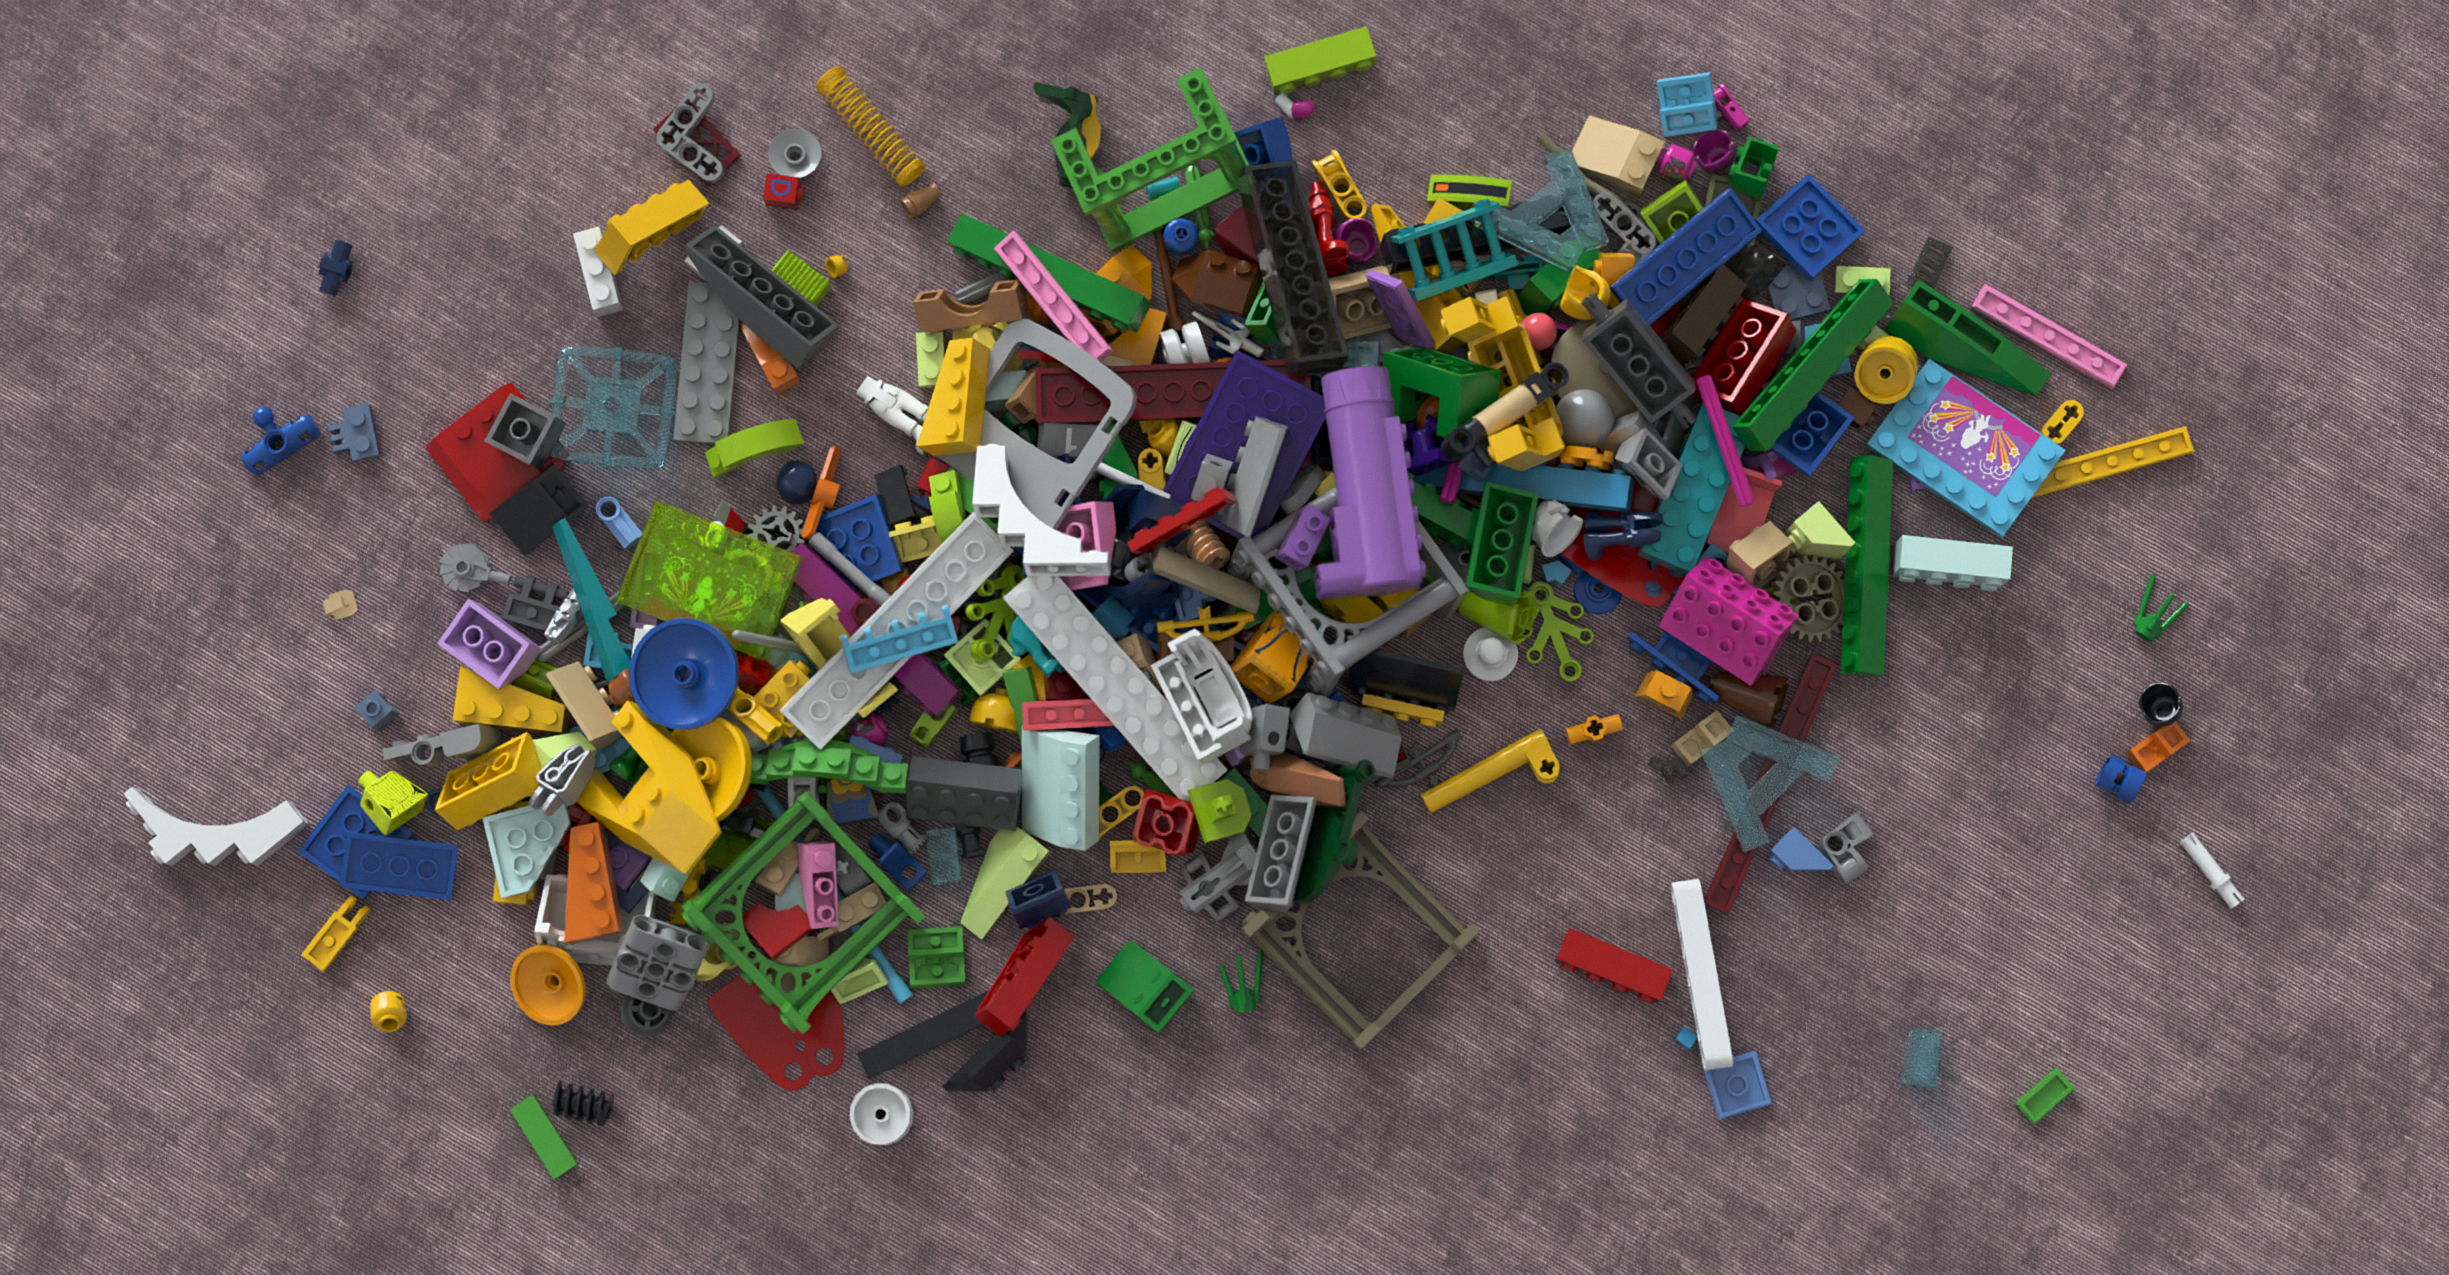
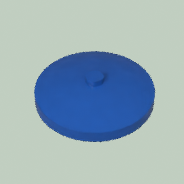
[629,618,739,730]

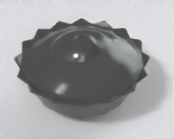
[619,995,673,1038]

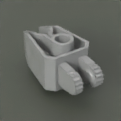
[529,744,596,817]

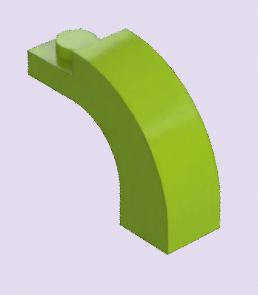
[705,419,804,477]
[929,470,967,543]

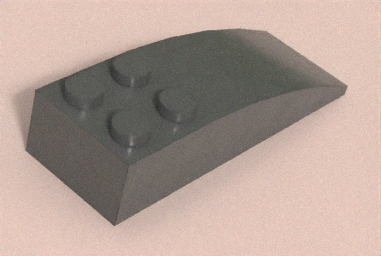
[683,225,839,369]

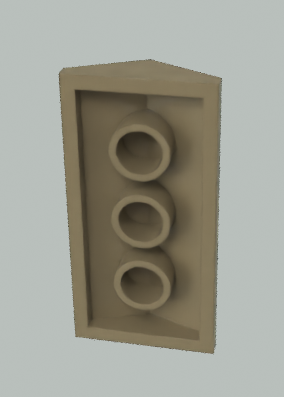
[1150,546,1261,614]

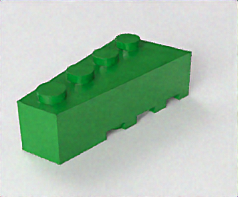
[1407,472,1479,554]

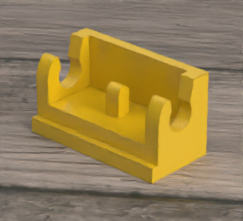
[1110,840,1166,874]

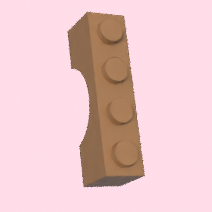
[912,279,1029,334]

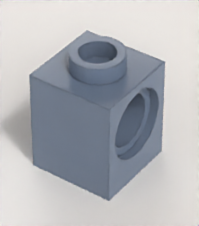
[354,689,400,732]

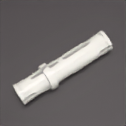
[2179,832,2245,909]

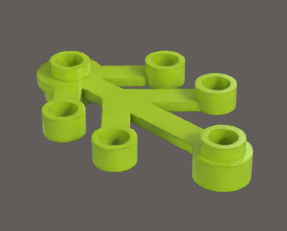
[966,565,1025,662]
[1522,582,1594,682]

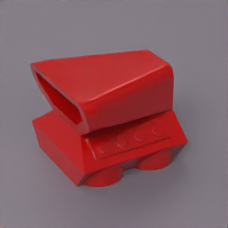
[1133,789,1200,857]

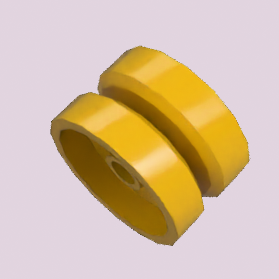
[1854,336,1919,404]

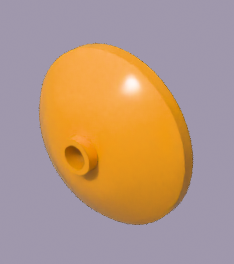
[510,944,586,1025]

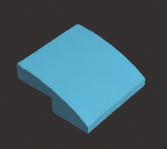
[1656,72,1717,137]

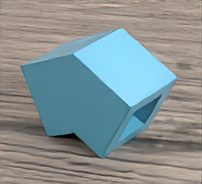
[1541,560,1572,587]

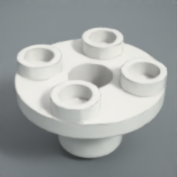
[1463,628,1518,682]

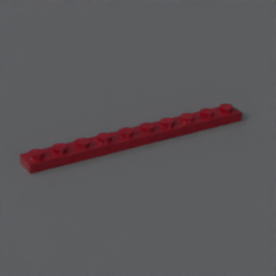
[1704,653,1838,915]

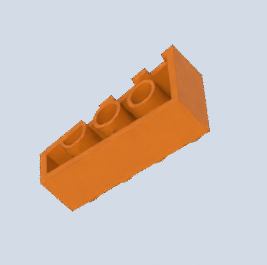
[564,822,625,944]

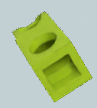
[909,705,959,749]

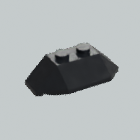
[942,1011,1028,1092]

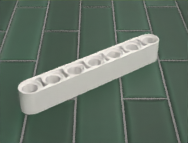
[1671,879,1733,1071]

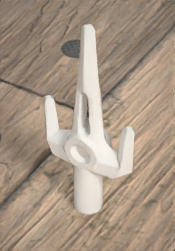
[1192,311,1264,358]

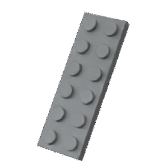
[673,281,741,445]

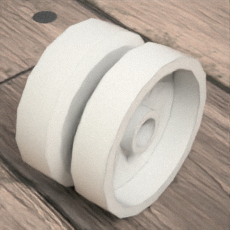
[1160,321,1210,364]
[849,1083,914,1146]

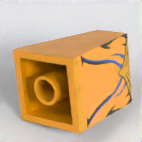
[1230,610,1312,705]

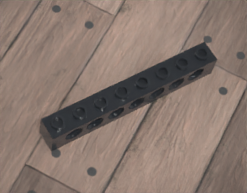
[1380,191,1597,275]

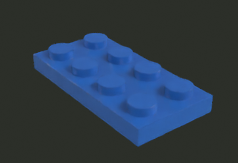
[339,831,458,900]

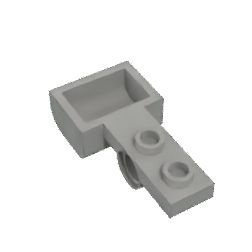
[382,724,502,766]

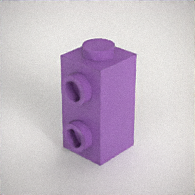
[1275,505,1331,571]

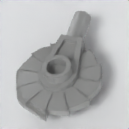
[439,543,512,593]

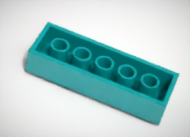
[1637,402,1745,576]

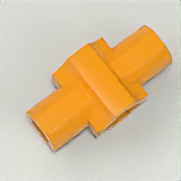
[1565,714,1623,745]

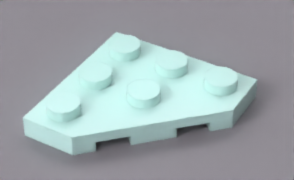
[483,804,571,899]

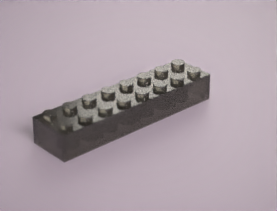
[1237,160,1349,377]

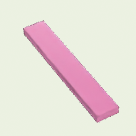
[994,230,1113,362]
[1970,284,2127,389]

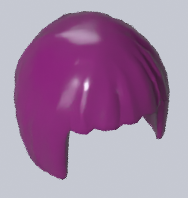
[1334,218,1378,263]

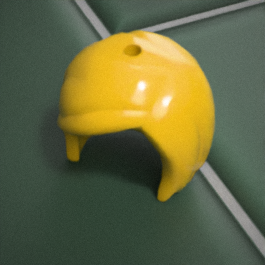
[1560,265,1611,320]

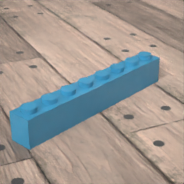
[1413,461,1635,513]

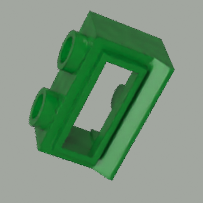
[1728,137,1779,201]

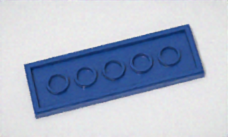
[1610,188,1763,325]

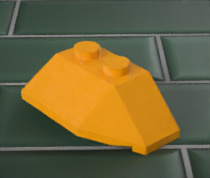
[1081,244,1152,337]

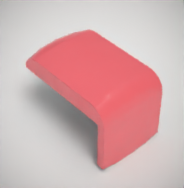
[1706,467,1783,554]

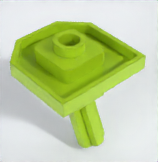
[1188,779,1252,843]

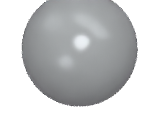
[1556,389,1615,449]

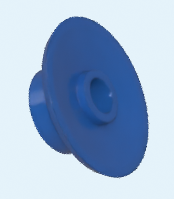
[1574,572,1622,615]

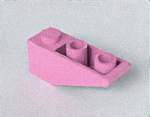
[797,840,839,929]

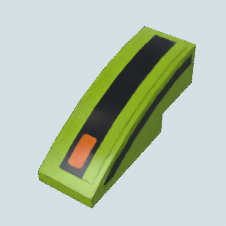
[1427,175,1512,209]

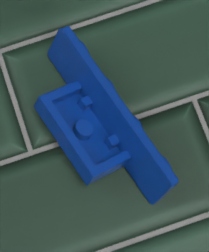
[1626,631,1720,704]

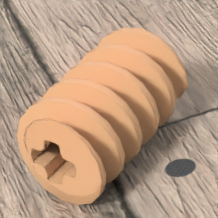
[1180,520,1230,570]

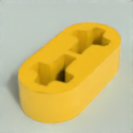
[2040,400,2084,445]

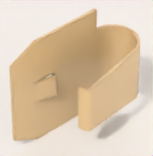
[322,590,358,621]

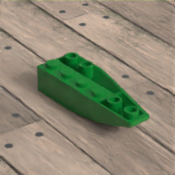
[1884,279,2051,397]

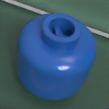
[1163,218,1198,256]

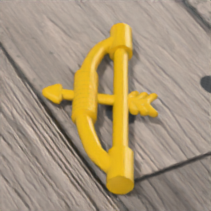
[1157,605,1254,642]

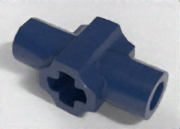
[318,240,353,296]

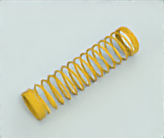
[815,66,926,187]

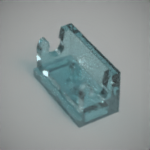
[925,826,963,887]

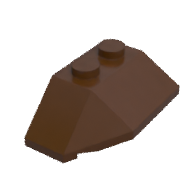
[1171,250,1267,317]

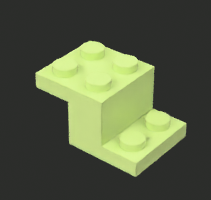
[944,610,1022,697]

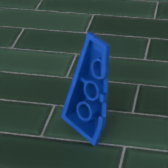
[1234,117,1299,232]

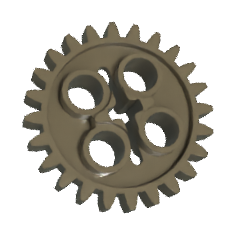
[1768,555,1845,644]

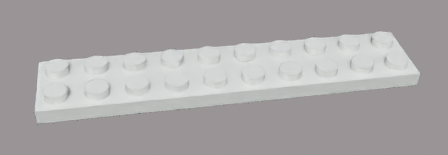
[780,512,1014,750]
[1003,576,1227,802]

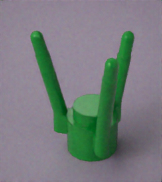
[2133,574,2189,642]
[1219,947,1264,1013]

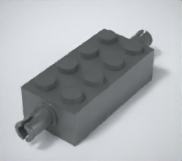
[1581,292,1698,429]

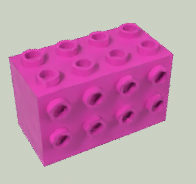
[1659,556,1799,686]

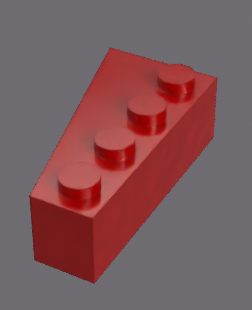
[974,917,1075,1036]

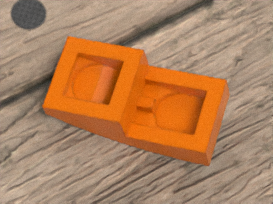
[2126,721,2190,773]

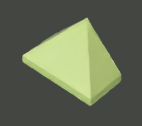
[831,958,889,1004]

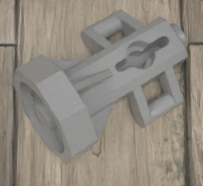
[1179,829,1259,922]

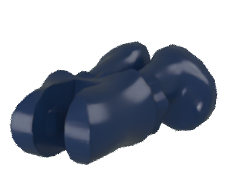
[1584,511,1662,561]

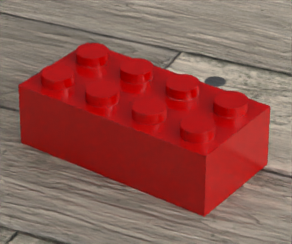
[1692,299,1797,416]

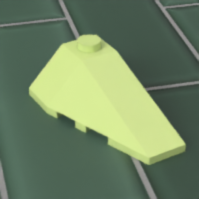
[960,827,1050,940]

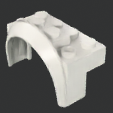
[1151,629,1253,765]

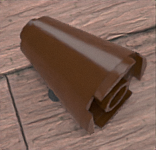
[1709,670,1789,730]

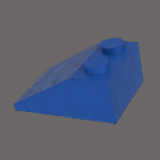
[1770,392,1855,477]

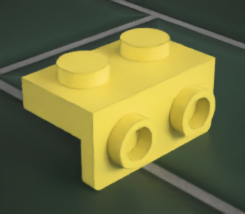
[888,515,942,563]

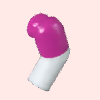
[1274,93,1315,119]

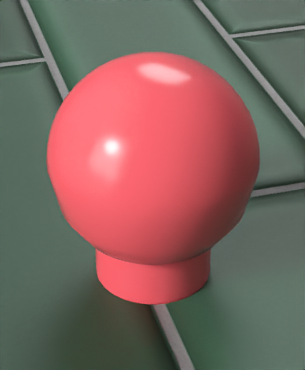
[1523,313,1557,350]

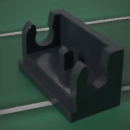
[874,465,920,528]

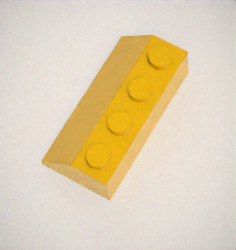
[435,732,542,831]

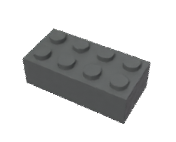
[907,756,1022,831]

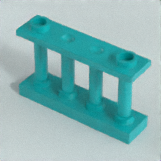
[1391,199,1518,301]

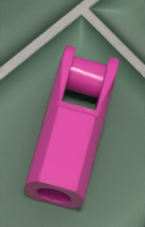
[1714,84,1751,132]

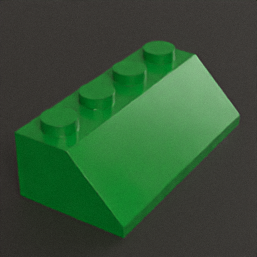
[1465,481,1539,606]

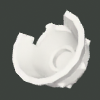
[1531,499,1583,557]

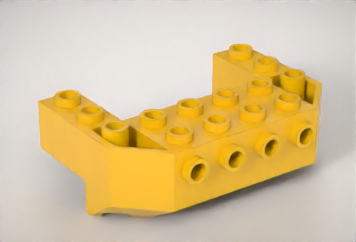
[1440,296,1565,472]

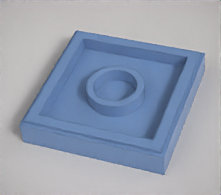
[1702,1051,1772,1120]

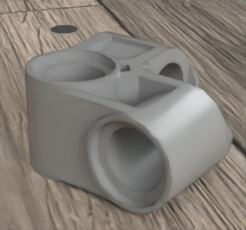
[1819,812,1874,886]

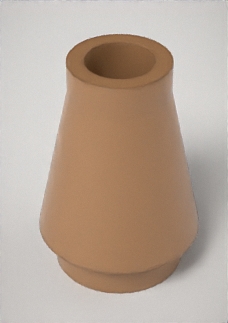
[900,183,942,219]

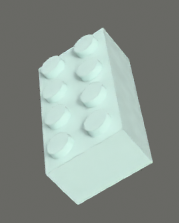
[1891,535,2013,591]

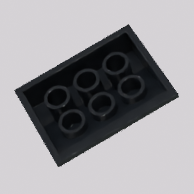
[1347,649,1465,714]

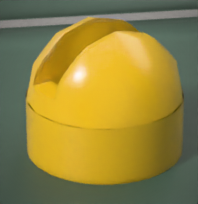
[825,255,848,278]

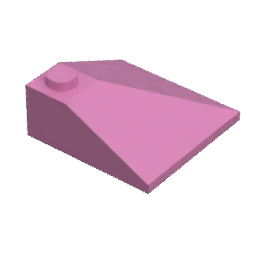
[1056,501,1116,591]

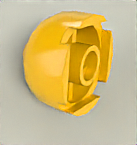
[969,688,1018,734]

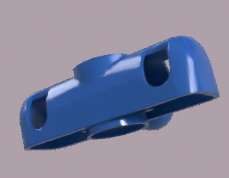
[241,407,320,475]

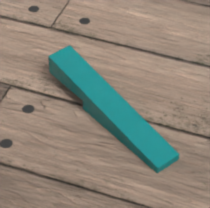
[552,518,630,683]

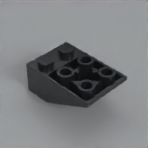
[489,461,589,555]

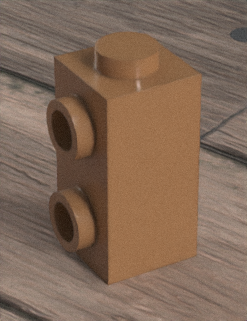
[1004,361,1052,424]

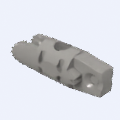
[544,588,583,644]

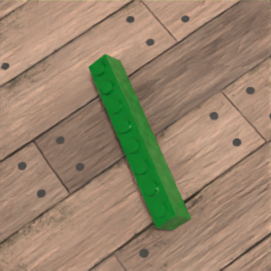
[947,213,1152,333]
[1732,279,1893,451]
[1841,455,1893,678]

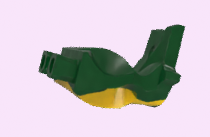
[1034,82,1101,188]

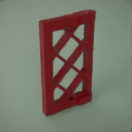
[653,101,741,187]

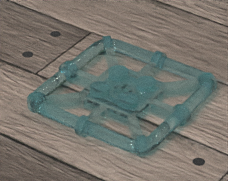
[550,346,677,468]

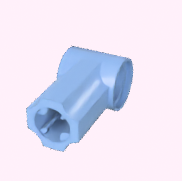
[596,497,644,550]

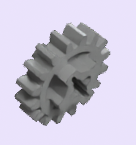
[747,505,806,565]

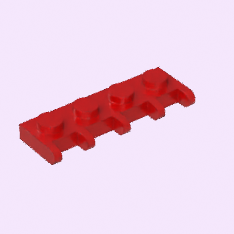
[1127,488,1237,556]

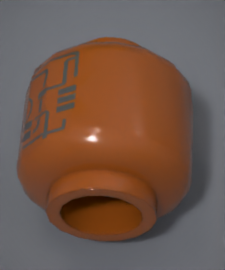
[608,668,636,707]

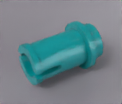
[1146,176,1180,200]

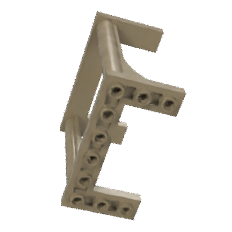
[1242,811,1481,1053]

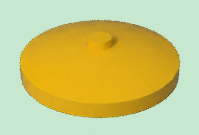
[671,717,752,822]

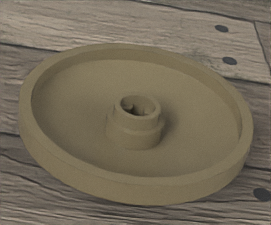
[1550,319,1639,420]

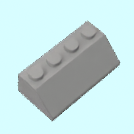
[1289,692,1402,778]
[1245,795,1317,913]

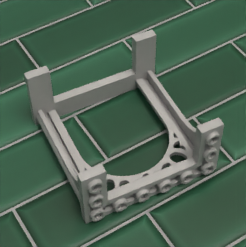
[1226,487,1469,697]

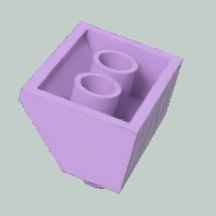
[437,599,542,690]

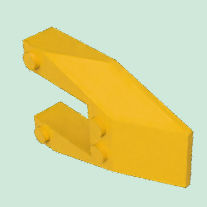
[576,701,721,875]

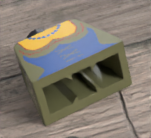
[827,779,879,826]

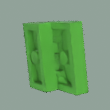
[907,926,966,989]

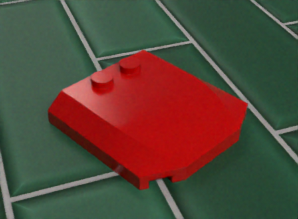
[425,382,570,523]

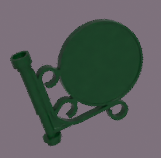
[1292,760,1375,904]

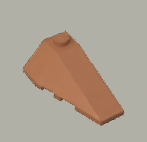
[1250,750,1346,806]

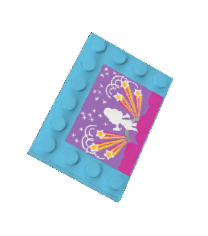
[1866,359,2065,538]

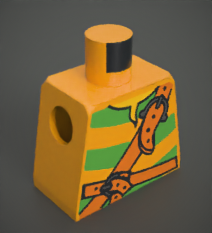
[1635,670,1693,720]

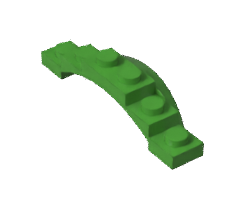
[749,740,909,794]

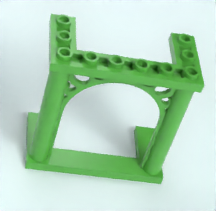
[1051,67,1257,253]
[681,790,925,1034]

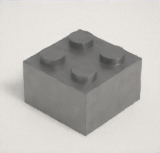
[485,393,566,471]

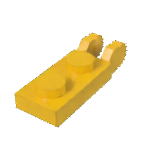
[301,895,370,972]

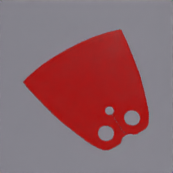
[1561,474,1685,607]
[706,949,844,1091]

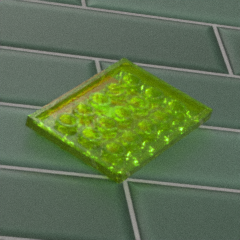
[615,500,803,660]

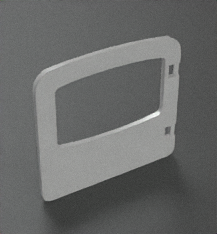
[937,318,1137,530]

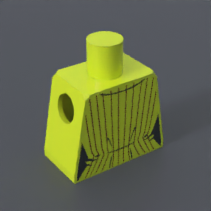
[358,771,428,836]

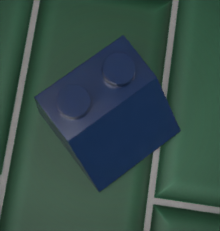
[1005,870,1072,929]

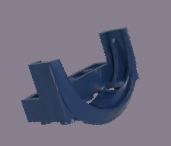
[1101,484,1179,608]

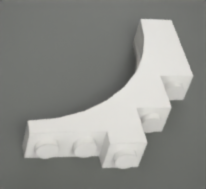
[124,787,309,866]

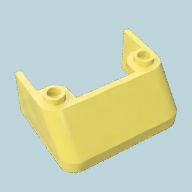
[780,598,898,718]

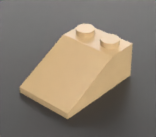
[1569,116,1665,197]

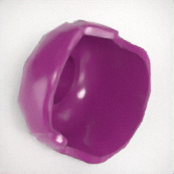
[1693,129,1736,172]

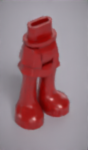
[1308,182,1350,277]

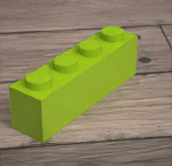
[1264,26,1376,94]

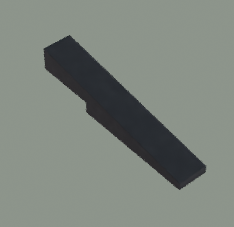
[857,991,988,1079]

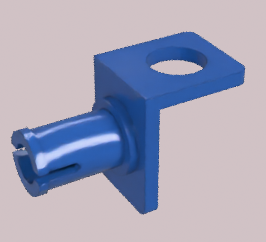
[868,833,927,891]

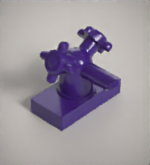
[1403,414,1457,477]

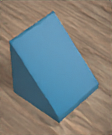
[1674,1026,1697,1050]

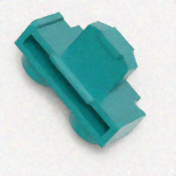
[1493,256,1543,292]

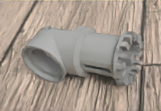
[877,802,927,855]

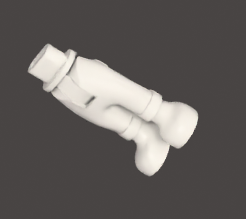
[856,376,929,456]

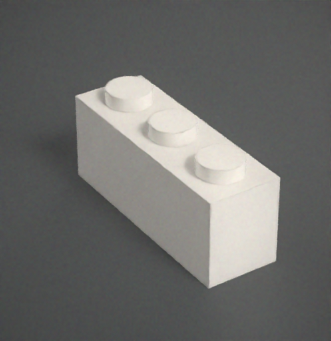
[573,227,624,317]

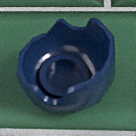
[776,460,817,505]

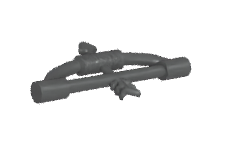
[1376,728,1462,788]

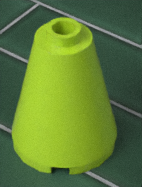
[1458,590,1536,644]

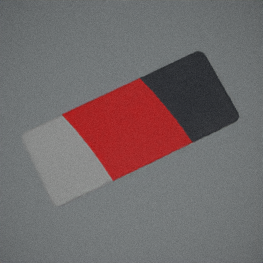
[714,501,753,549]

